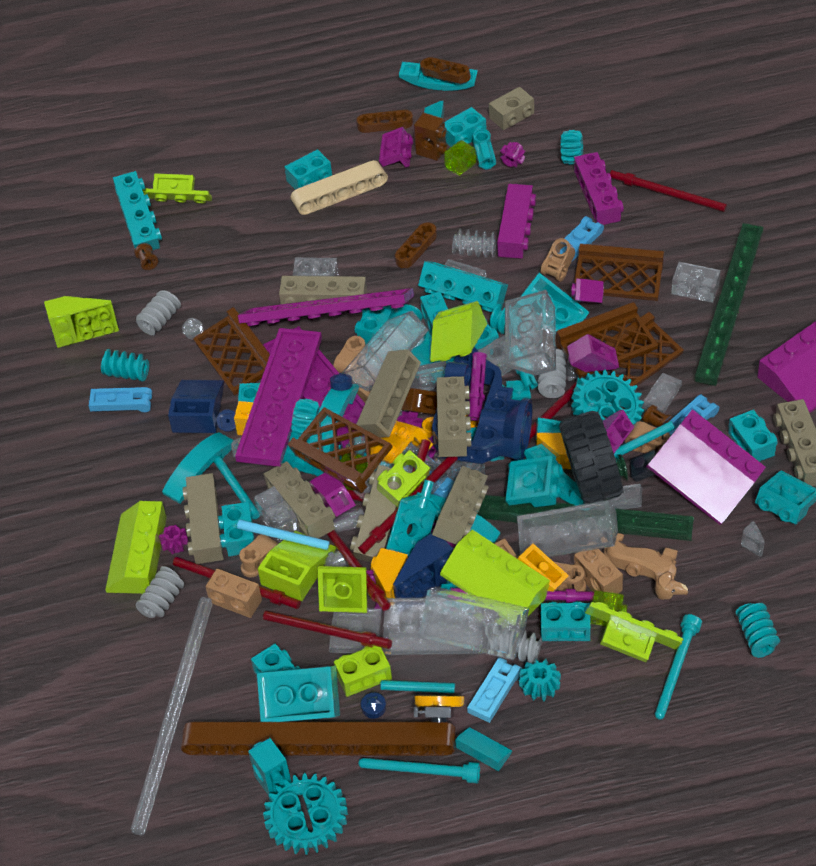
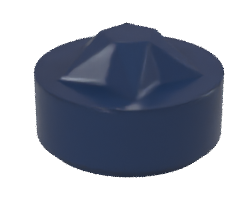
[330,373,353,391]
[217,409,236,432]
[361,693,386,719]

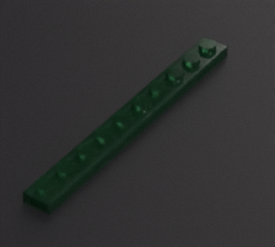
[695,223,764,386]
[477,495,694,541]

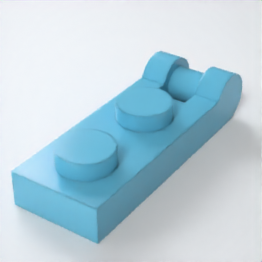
[467,657,522,723]

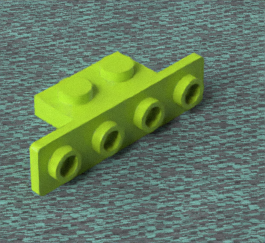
[142,174,212,203]
[585,602,683,662]

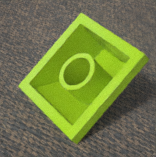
[318,566,368,613]

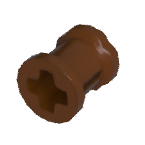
[134,243,159,270]
[643,405,673,428]

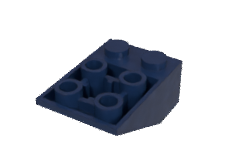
[168,380,224,433]
[393,533,453,613]

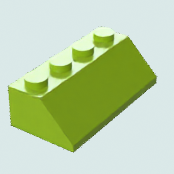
[105,501,167,594]
[440,529,550,627]

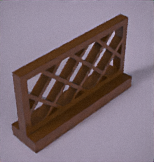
[574,244,664,301]
[555,302,658,379]
[193,307,270,396]
[599,312,684,386]
[288,407,393,494]

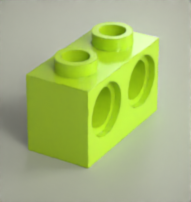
[377,450,430,508]
[334,646,392,697]

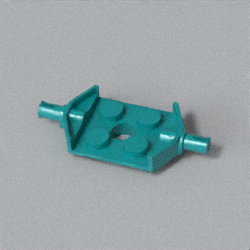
[386,480,442,557]

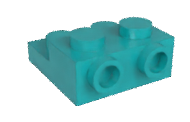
[506,455,563,507]
[755,470,816,525]

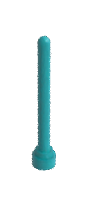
[655,614,702,720]
[358,758,480,784]

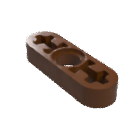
[420,57,471,84]
[357,110,413,133]
[395,222,437,269]

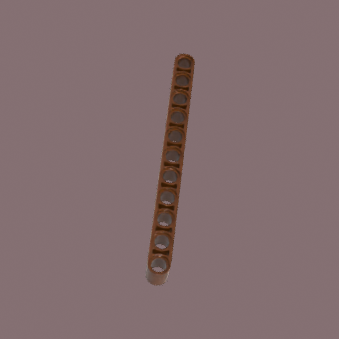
[181,722,455,756]

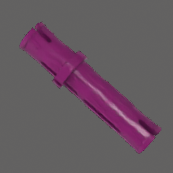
[467,352,487,421]

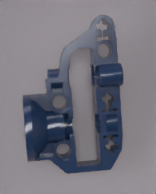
[432,347,533,464]

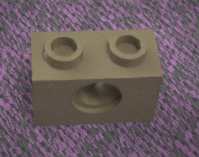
[489,87,534,130]

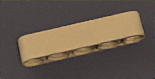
[291,160,388,215]

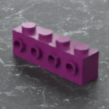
[574,152,624,225]
[498,184,536,258]

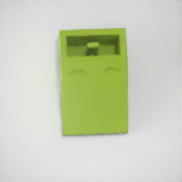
[44,296,119,348]
[430,301,487,362]
[258,531,336,601]

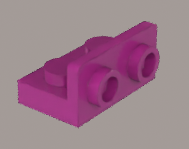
[379,127,413,168]

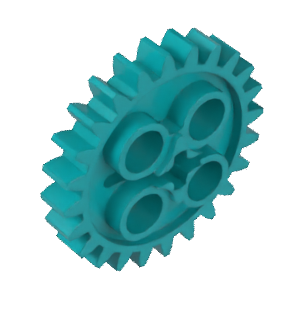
[571,370,644,426]
[263,773,348,855]

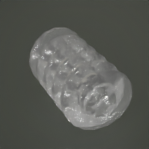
[452,228,496,259]

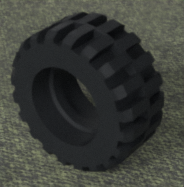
[559,411,623,506]

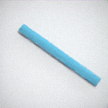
[237,520,330,550]

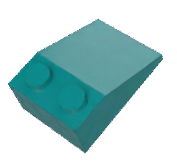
[510,273,589,338]
[257,666,340,722]

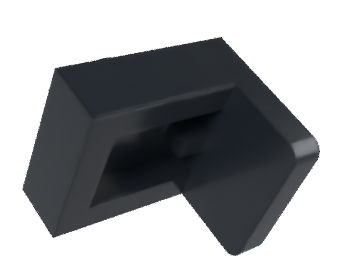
[630,450,663,482]

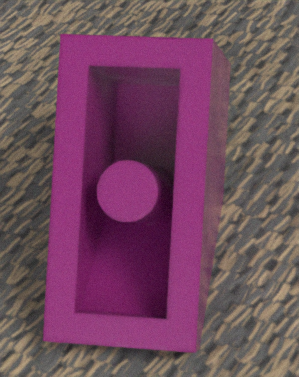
[567,334,619,372]

